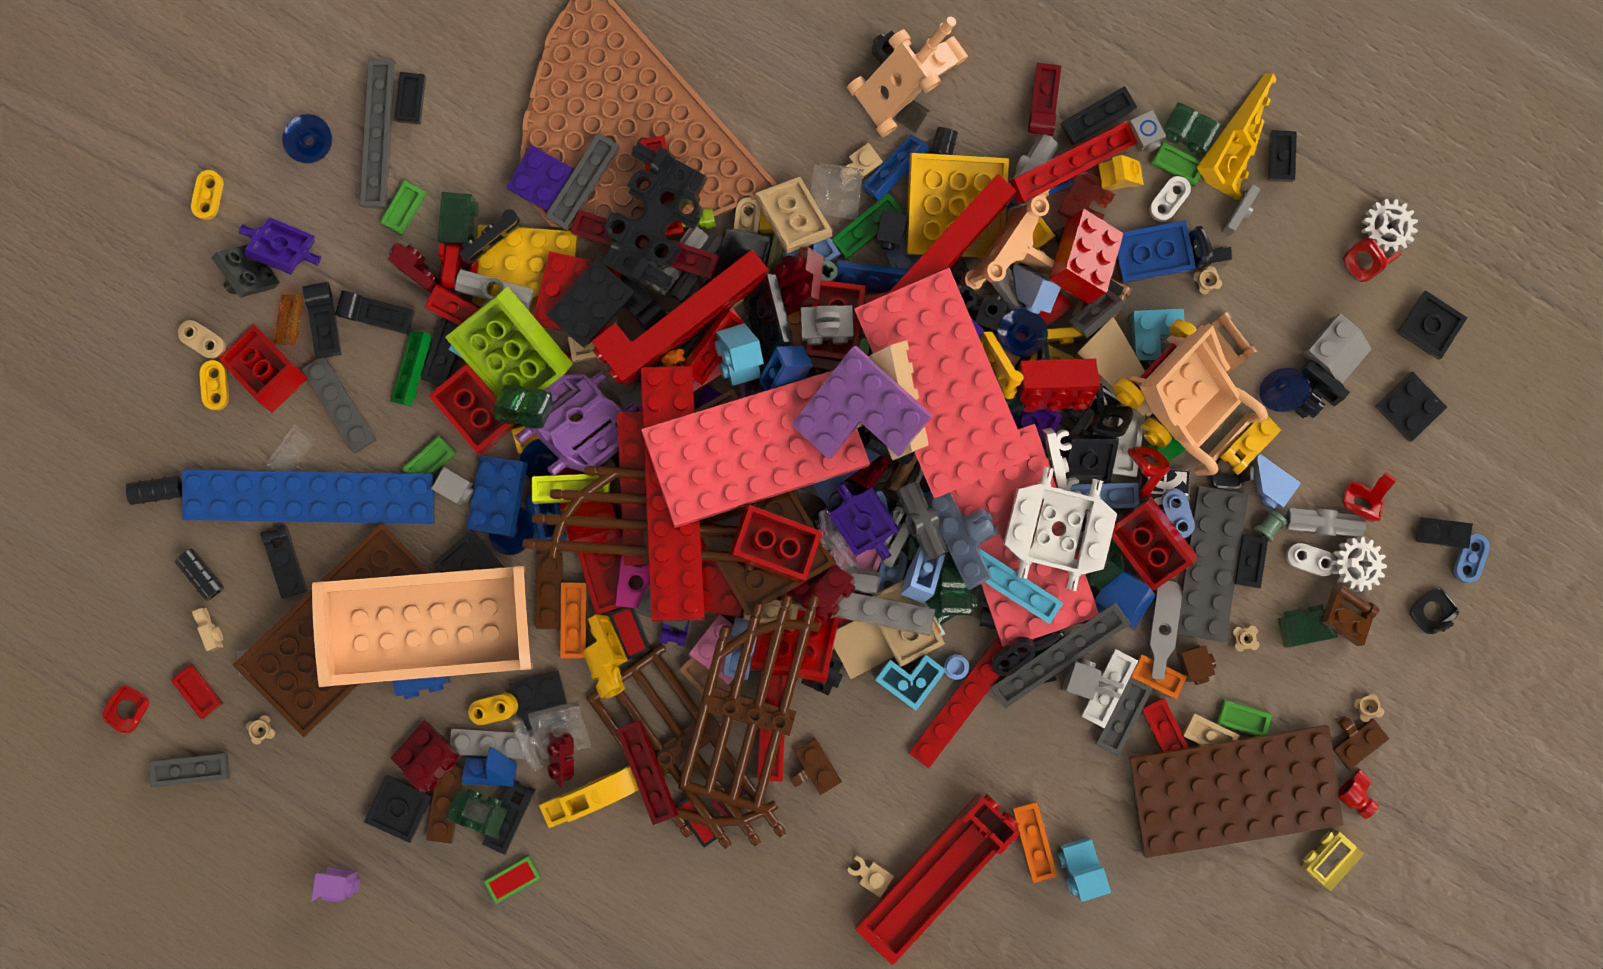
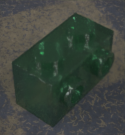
[437,192,479,246]

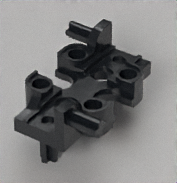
[602,143,708,290]

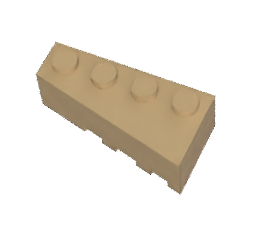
[868,340,929,460]

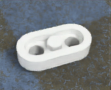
[1149,176,1191,222]
[1286,543,1337,576]

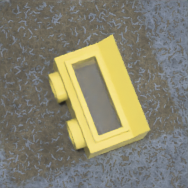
[1301,830,1365,891]

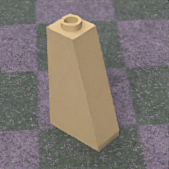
[1074,317,1153,419]

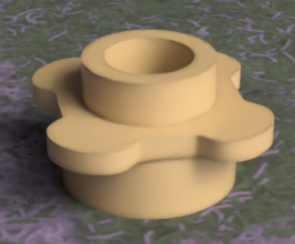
[1193,266,1222,295]
[1233,626,1260,652]
[1354,694,1384,722]
[246,715,276,744]

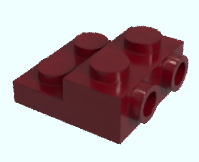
[387,242,439,293]
[774,247,823,316]
[785,564,856,623]
[390,720,460,793]

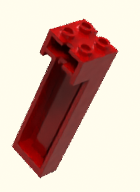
[888,174,1017,294]
[591,249,769,387]
[855,793,1021,966]

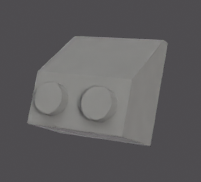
[1301,313,1371,384]

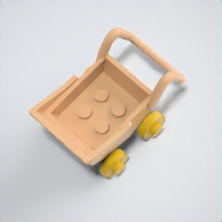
[1113,319,1268,476]

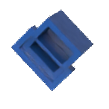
[1094,565,1156,629]

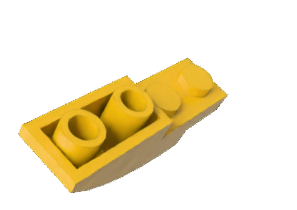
[539,765,639,828]

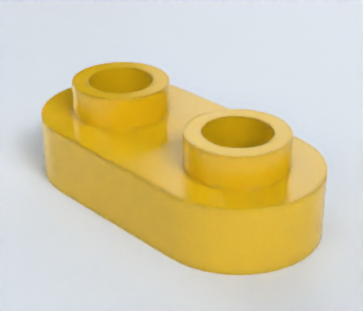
[191,170,224,220]
[199,360,229,411]
[468,692,518,725]

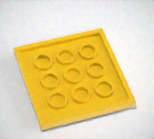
[905,153,1009,258]
[472,225,578,330]

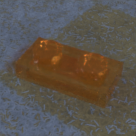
[273,294,303,346]

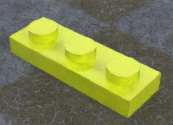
[532,474,610,504]

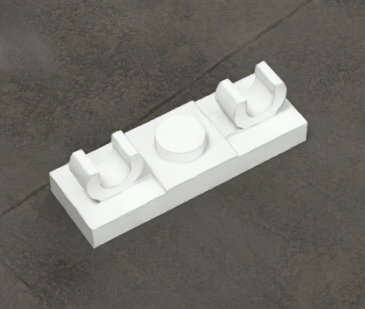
[1042,428,1081,494]

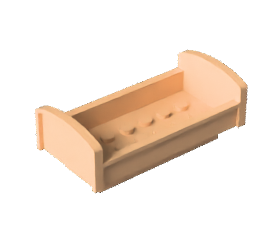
[312,566,533,687]

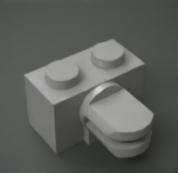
[801,305,853,346]
[1062,659,1124,700]

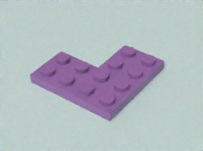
[791,346,933,459]

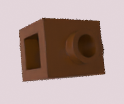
[1177,645,1216,685]

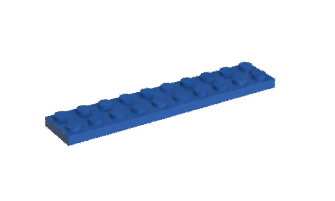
[182,469,435,524]

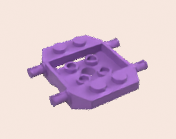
[515,370,639,476]

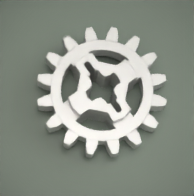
[1362,199,1418,254]
[1331,537,1387,592]

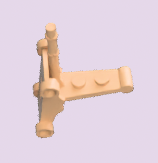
[847,17,968,138]
[961,156,1070,293]

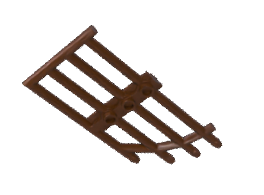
[523,466,759,571]
[678,594,821,815]
[586,643,786,849]

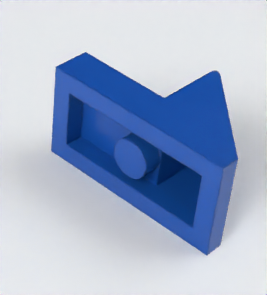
[462,747,517,787]

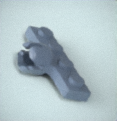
[926,492,997,589]

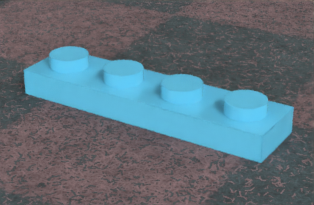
[979,548,1063,624]

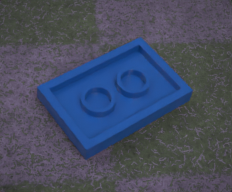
[1116,220,1196,284]
[466,455,528,537]

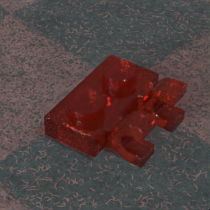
[1057,171,1115,219]

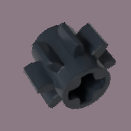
[1293,388,1325,418]

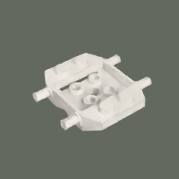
[1003,467,1117,591]

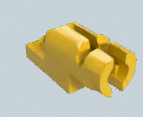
[583,614,628,699]

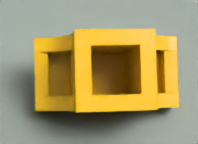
[1099,155,1144,191]

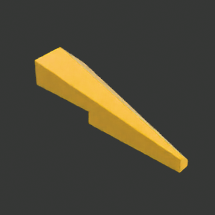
[1197,73,1276,200]

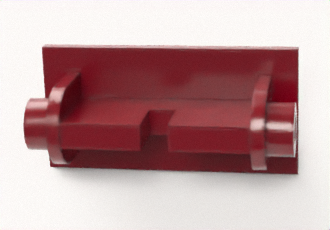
[547,732,574,788]

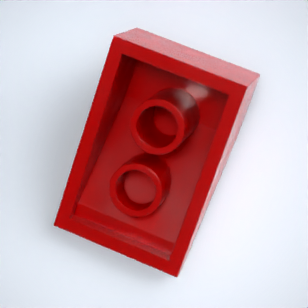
[218,324,308,413]

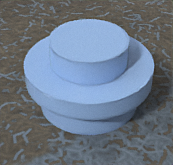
[944,654,969,680]

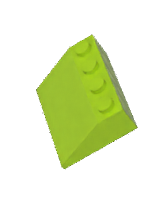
[445,286,573,414]

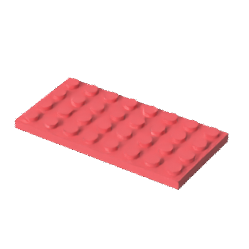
[854,268,1030,499]
[641,370,870,528]
[951,424,1099,648]

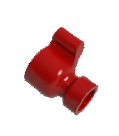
[1338,769,1379,819]

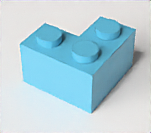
[1129,309,1184,364]
[715,323,764,386]
[874,655,946,711]
[1057,837,1111,902]

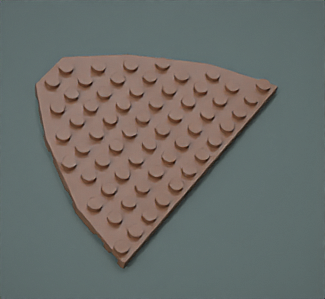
[520,0,778,229]

